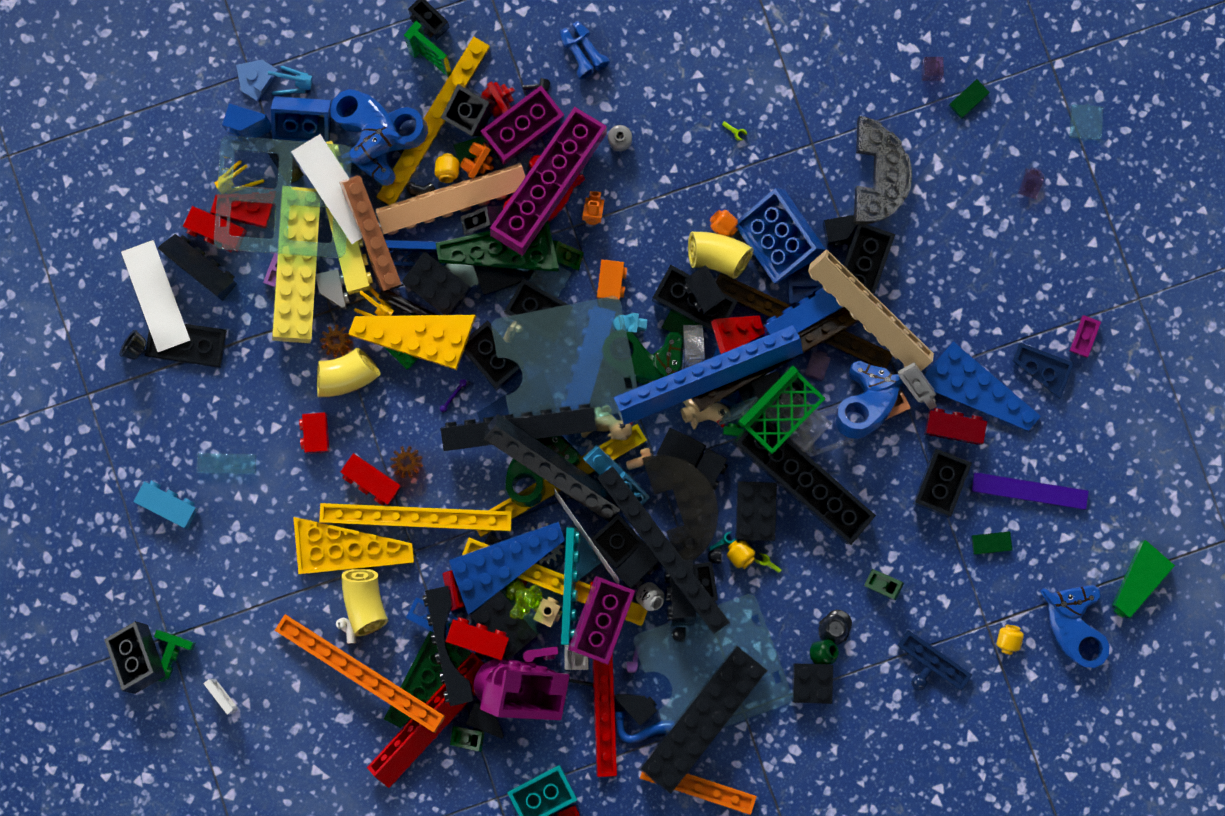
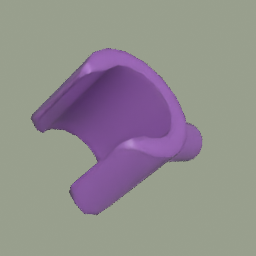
[627,646,641,673]

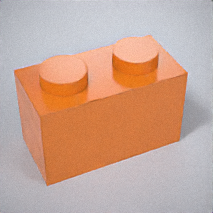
[597,259,627,302]

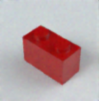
[299,412,330,454]

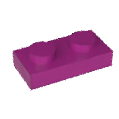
[1069,315,1101,358]

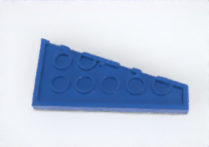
[924,342,1041,431]
[449,521,565,615]

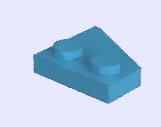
[576,531,601,580]

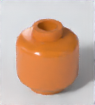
[709,210,738,237]

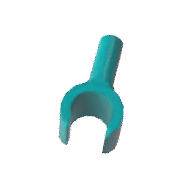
[709,532,735,550]

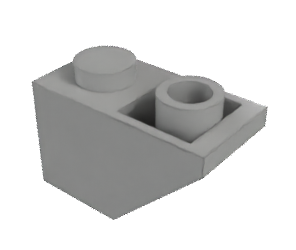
[316,269,350,310]

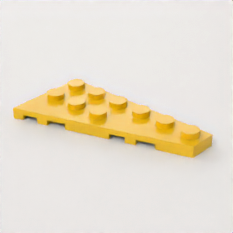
[348,315,476,370]
[293,517,414,574]

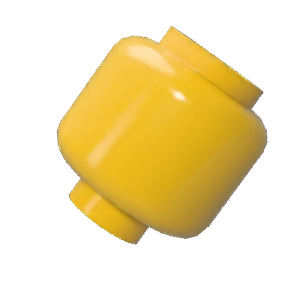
[434,153,460,183]
[727,540,755,569]
[996,625,1024,655]

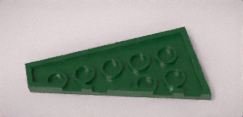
[435,220,560,272]
[384,620,478,728]

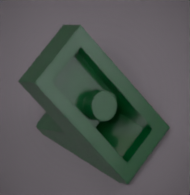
[553,240,584,271]
[864,569,904,600]
[450,726,485,752]

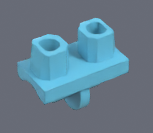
[613,313,647,334]

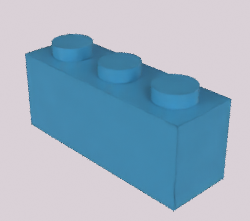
[133,480,198,529]

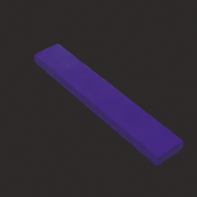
[971,472,1089,510]

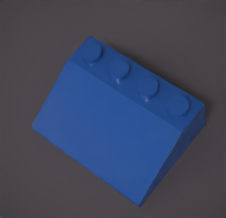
[736,188,826,284]

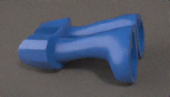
[560,21,610,80]

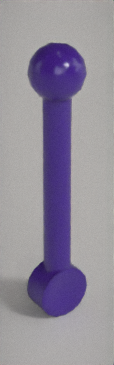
[440,379,467,413]

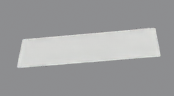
[291,134,381,244]
[121,240,190,352]
[555,490,619,584]

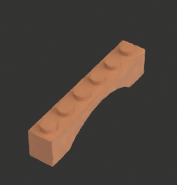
[339,175,401,291]

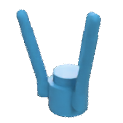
[268,66,312,95]

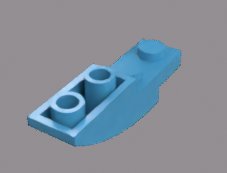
[583,445,650,505]

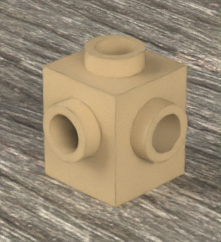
[533,597,562,628]

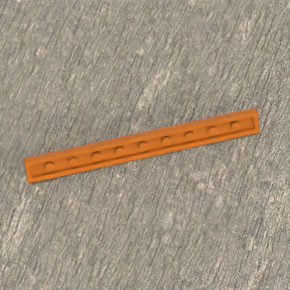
[274,614,446,733]

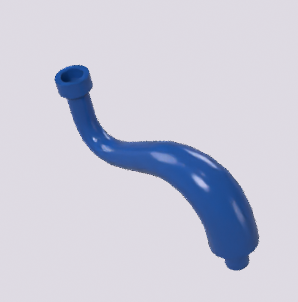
[615,711,675,743]

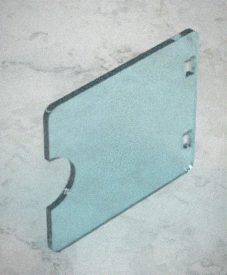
[491,296,638,417]
[633,594,792,733]

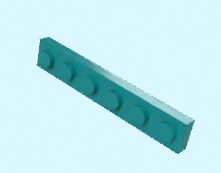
[561,527,581,645]

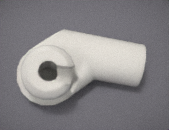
[336,618,356,643]

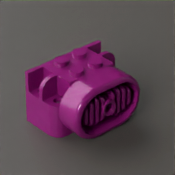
[474,659,570,720]

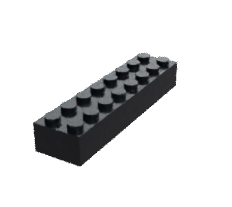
[732,415,876,545]
[638,646,768,794]

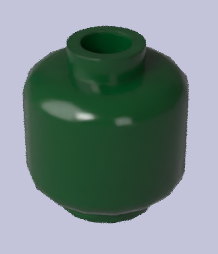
[810,639,839,665]

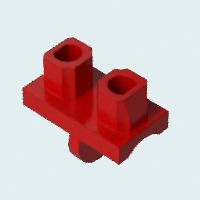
[482,81,515,117]

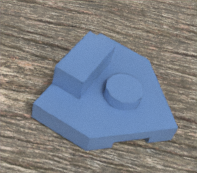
[236,60,279,102]

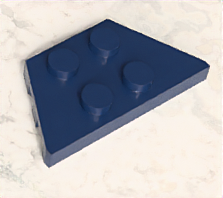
[788,254,823,305]

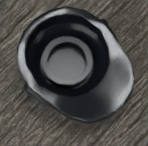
[818,609,852,645]

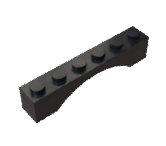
[423,586,475,706]

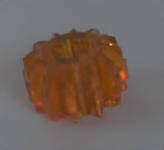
[320,325,353,358]
[390,446,423,479]

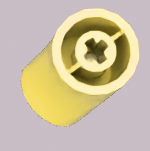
[688,232,754,279]
[317,348,381,398]
[342,569,389,636]

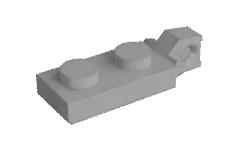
[898,362,937,410]

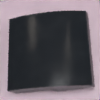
[653,428,706,480]

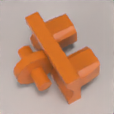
[460,142,494,179]
[582,191,604,225]

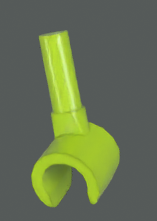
[722,121,747,141]
[755,553,781,573]

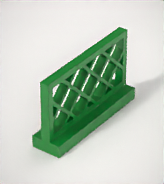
[404,21,452,77]
[738,366,826,454]

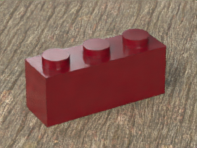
[924,408,987,445]

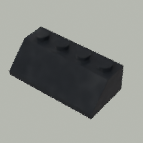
[158,234,237,301]

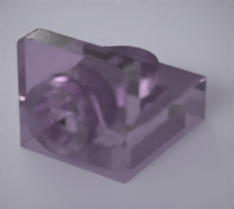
[1018,167,1044,199]

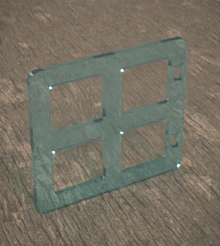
[214,136,351,258]

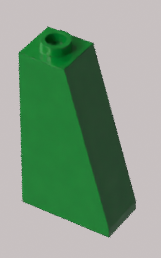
[1112,540,1175,618]

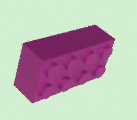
[481,86,564,165]
[568,576,635,664]

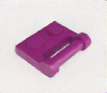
[523,646,559,662]

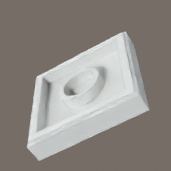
[203,679,238,714]

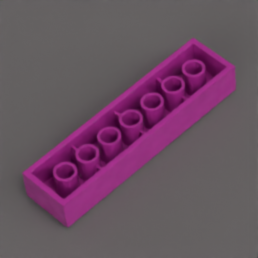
[490,107,607,256]

